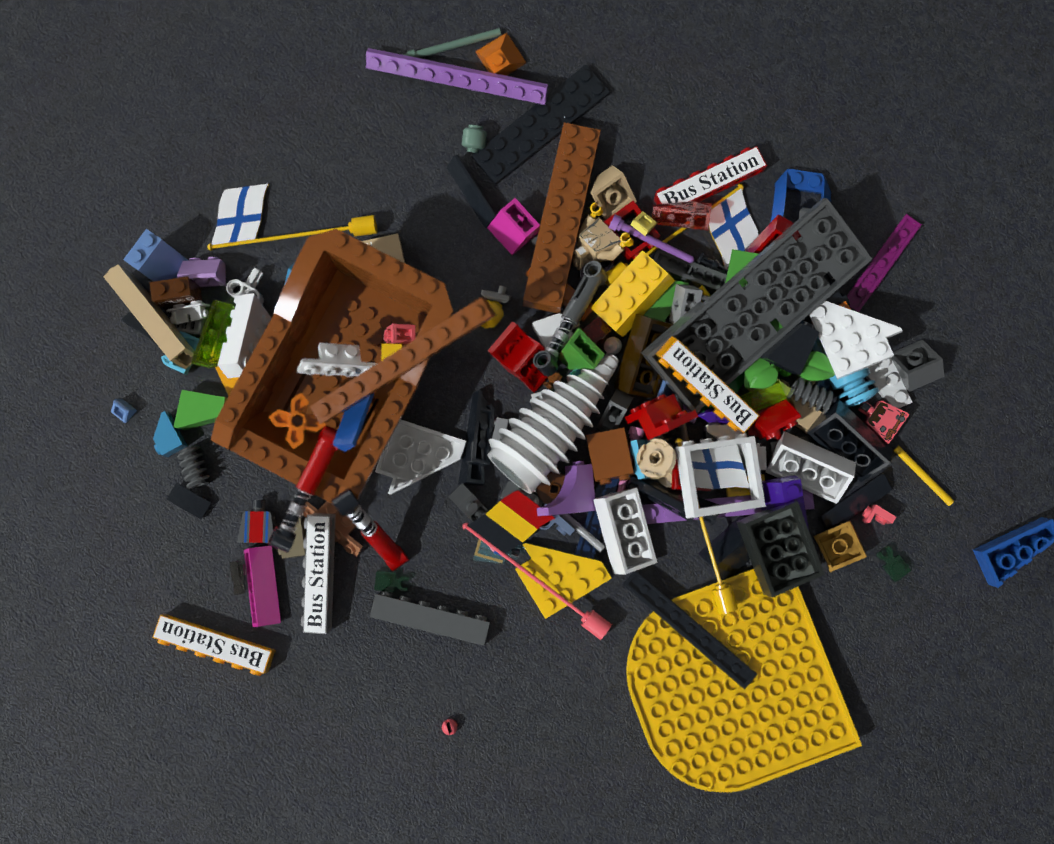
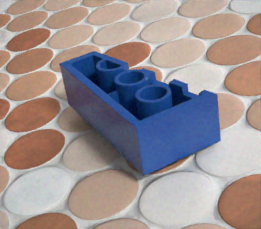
[973,517,1054,588]

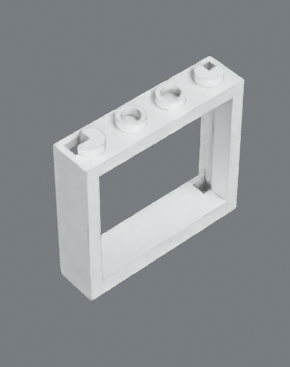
[675,433,766,518]

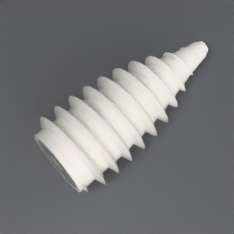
[488,354,619,494]

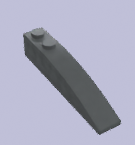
[653,249,727,295]

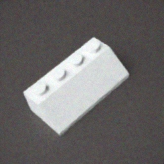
[765,431,856,504]
[593,488,657,574]

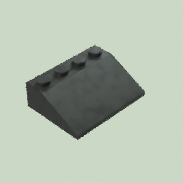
[736,501,825,598]

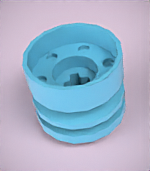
[828,367,879,407]

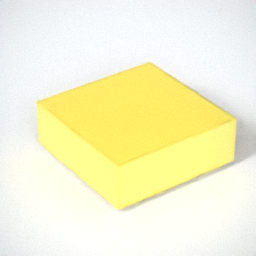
[630,211,657,236]

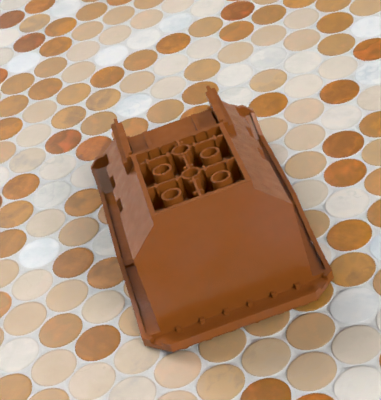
[211,229,453,504]

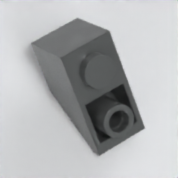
[449,484,488,522]

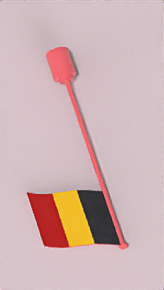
[462,490,612,640]

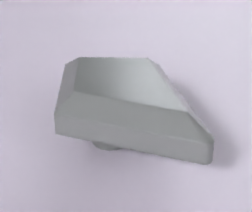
[481,286,511,303]

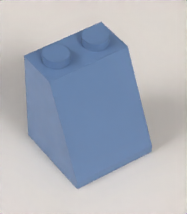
[123,229,189,282]

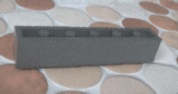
[370,591,490,646]

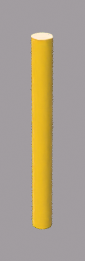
[893,445,954,506]

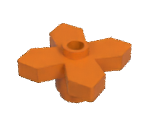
[269,393,326,449]

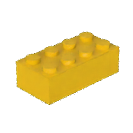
[590,250,675,337]

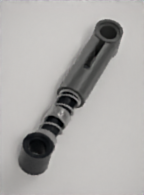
[533,261,608,376]

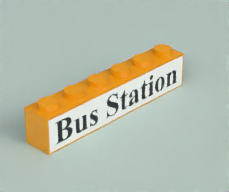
[656,336,759,433]
[152,614,275,676]

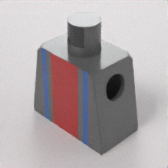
[237,500,276,543]

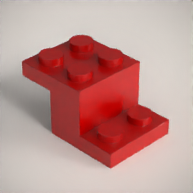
[488,321,548,393]
[625,394,698,440]

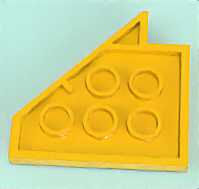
[515,543,612,619]

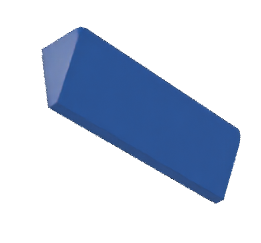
[333,392,375,452]

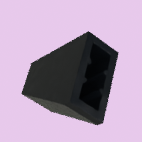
[760,322,820,375]

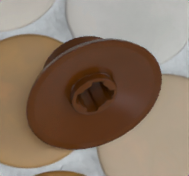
[537,472,565,505]

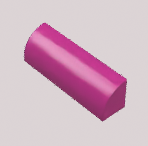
[244,546,281,627]

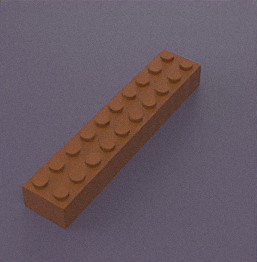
[523,122,601,313]

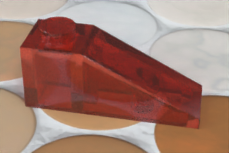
[652,201,712,230]

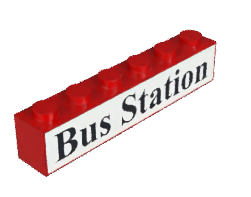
[654,146,767,218]

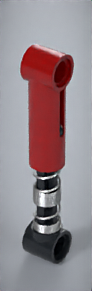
[268,425,338,553]
[331,488,409,571]

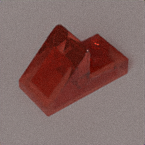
[582,317,612,346]

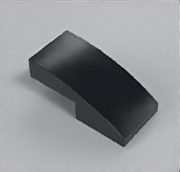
[166,482,211,519]

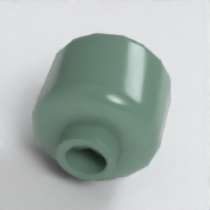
[462,125,487,153]

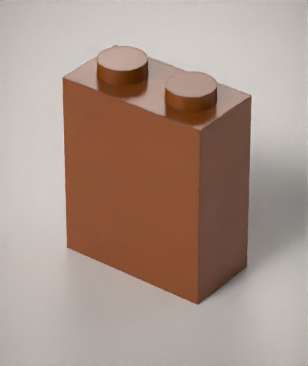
[586,428,634,485]

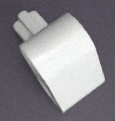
[226,268,264,305]

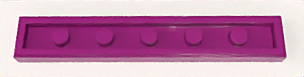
[847,214,922,313]

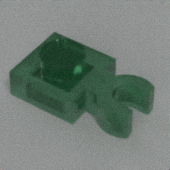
[876,546,911,582]
[374,571,410,592]

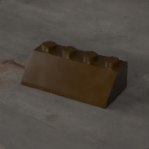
[614,314,673,399]

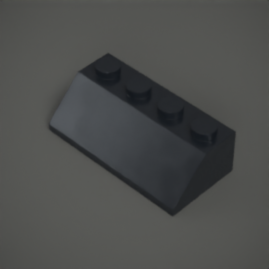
[807,400,893,482]

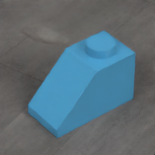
[153,411,187,457]

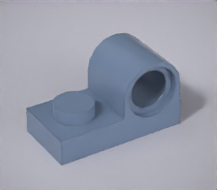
[539,504,575,536]

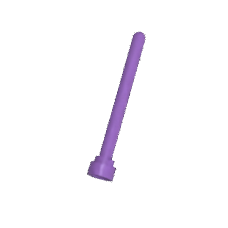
[608,214,694,263]

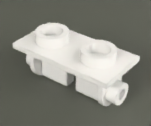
[166,301,210,325]

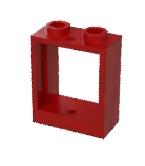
[604,201,660,262]

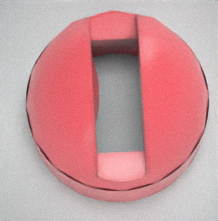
[442,719,458,735]

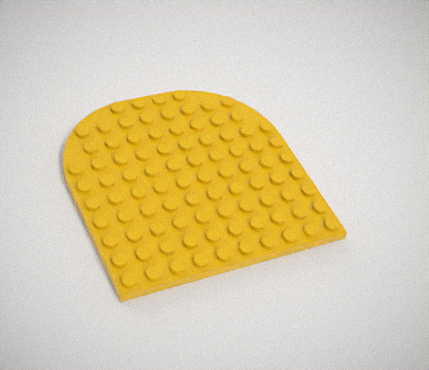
[626,569,862,792]

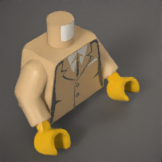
[574,202,634,262]

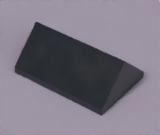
[698,516,750,580]

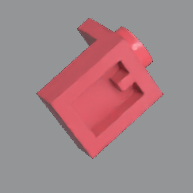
[384,324,416,346]
[862,505,896,525]

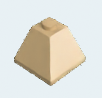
[591,165,637,221]

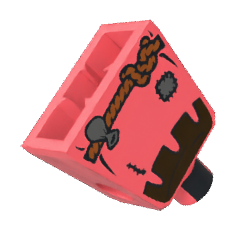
[858,400,910,444]

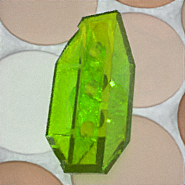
[191,299,235,368]

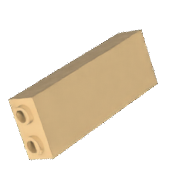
[103,264,200,369]

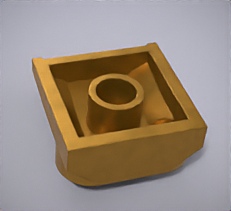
[813,521,867,572]

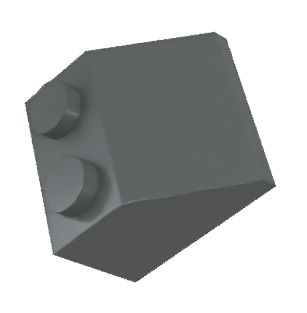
[892,340,944,391]

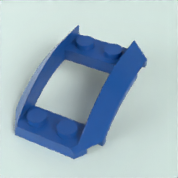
[770,169,831,223]

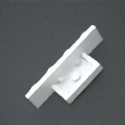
[297,343,377,377]

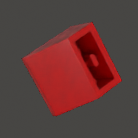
[752,399,801,440]

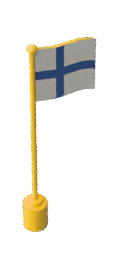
[207,184,377,251]
[605,184,759,287]
[675,438,750,614]

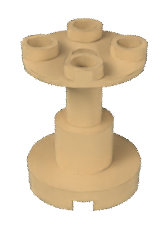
[636,439,676,488]

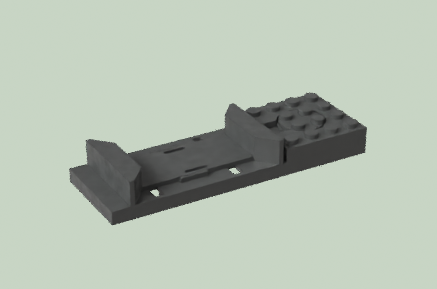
[641,198,872,413]

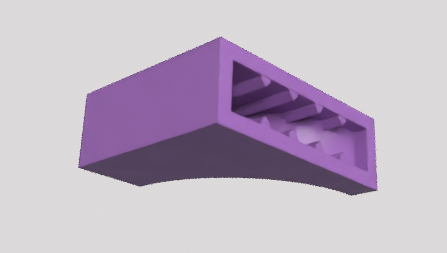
[537,461,596,516]

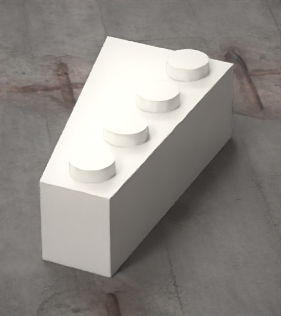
[218,293,272,378]

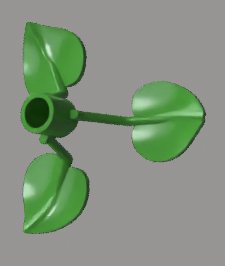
[744,318,835,389]

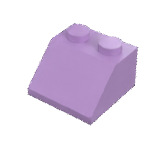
[177,257,226,287]

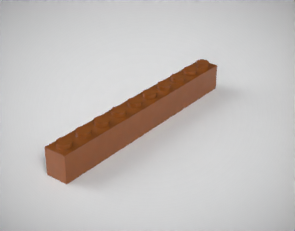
[310,298,496,424]

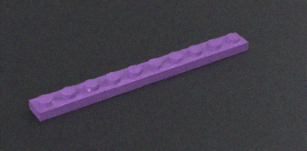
[366,48,548,105]
[642,490,815,524]

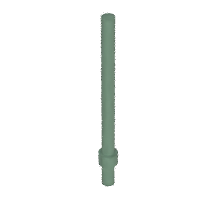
[403,28,501,58]

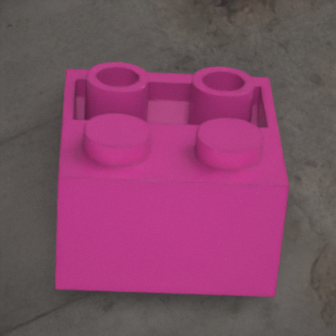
[487,198,540,255]

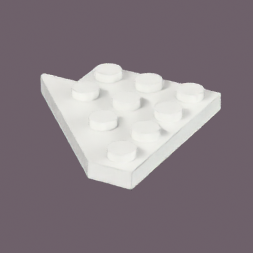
[809,301,902,380]

